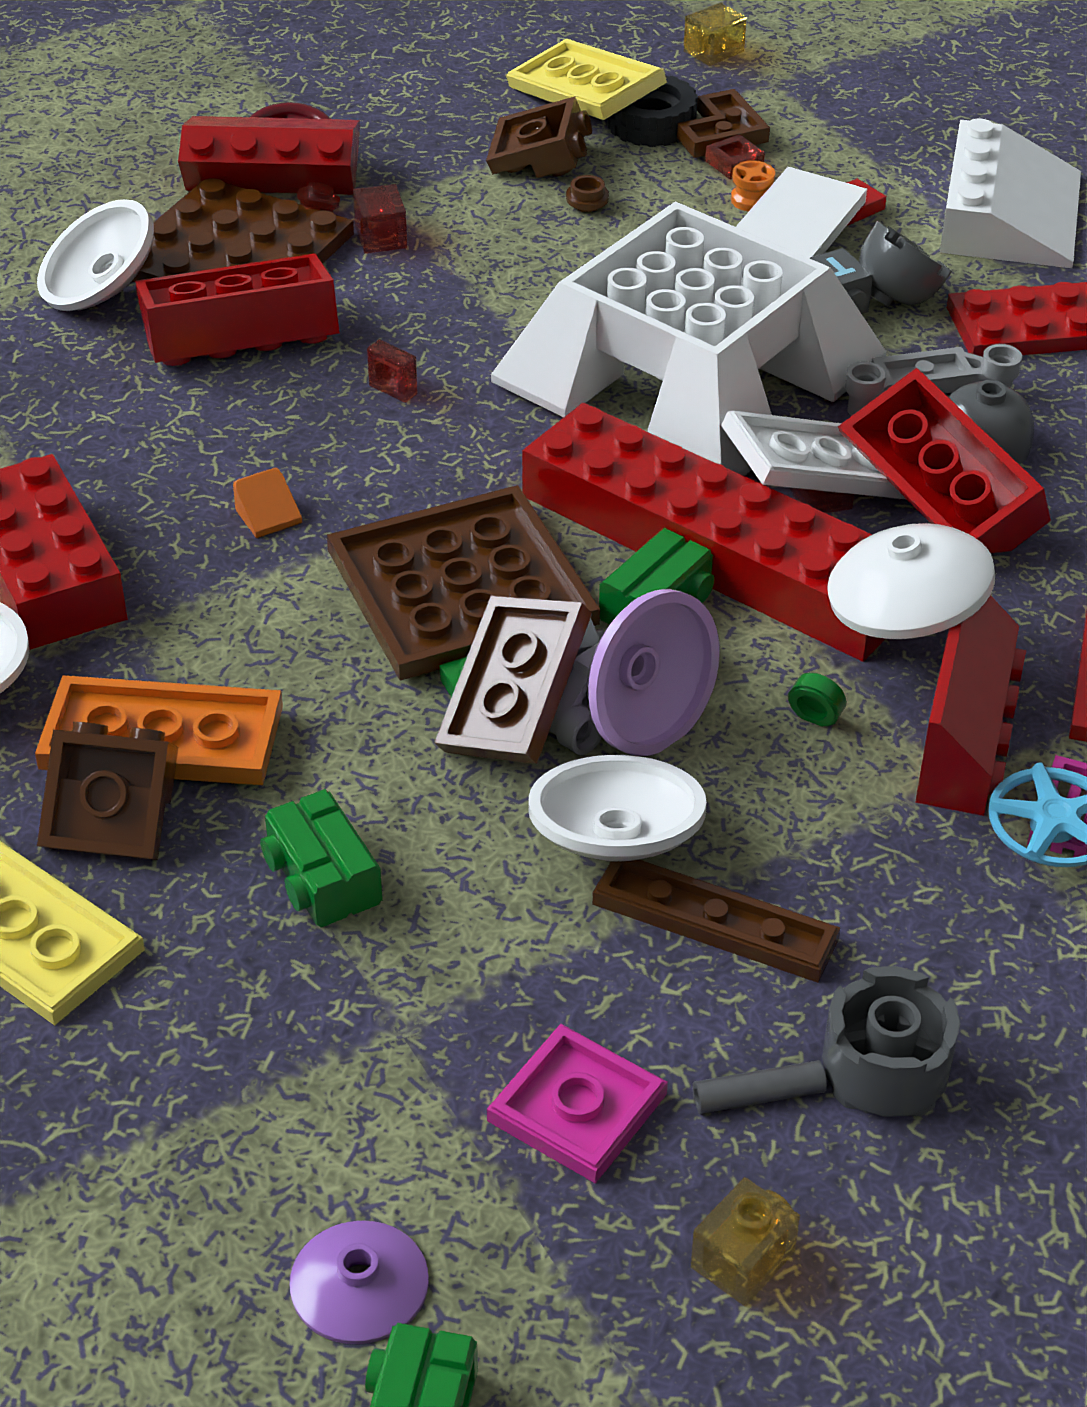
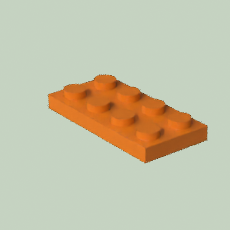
[35,675,283,785]

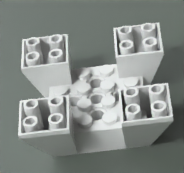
[491,201,886,476]

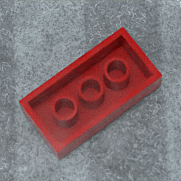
[0,454,128,650]

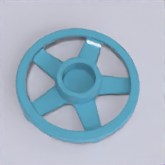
[988,762,1087,867]

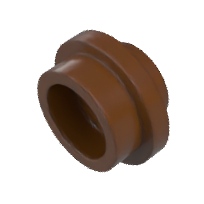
[566,175,609,212]

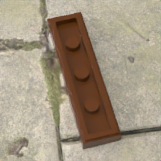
[592,859,841,983]

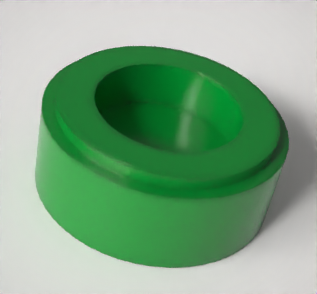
[788,673,847,727]

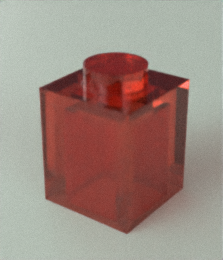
[353,184,407,254]

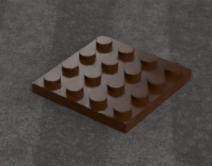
[132,178,354,282]
[327,485,600,681]

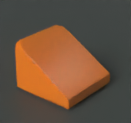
[233,468,302,538]

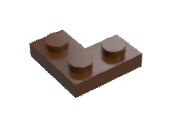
[677,89,770,158]

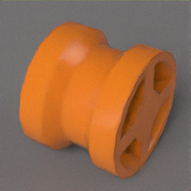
[731,161,775,212]

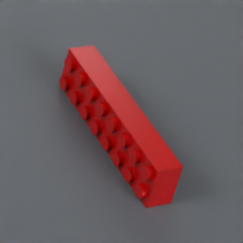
[522,402,885,662]

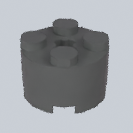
[822,966,961,1117]

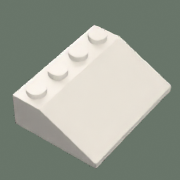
[940,118,1081,268]

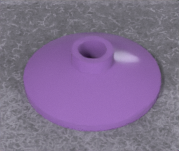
[290,1221,429,1344]

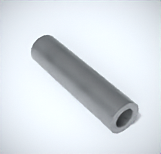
[693,1060,826,1114]

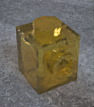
[684,2,747,66]
[691,1177,800,1307]

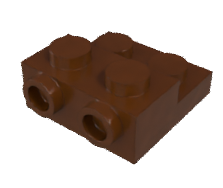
[486,96,592,178]
[37,722,178,860]

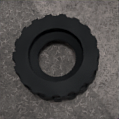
[607,75,698,147]

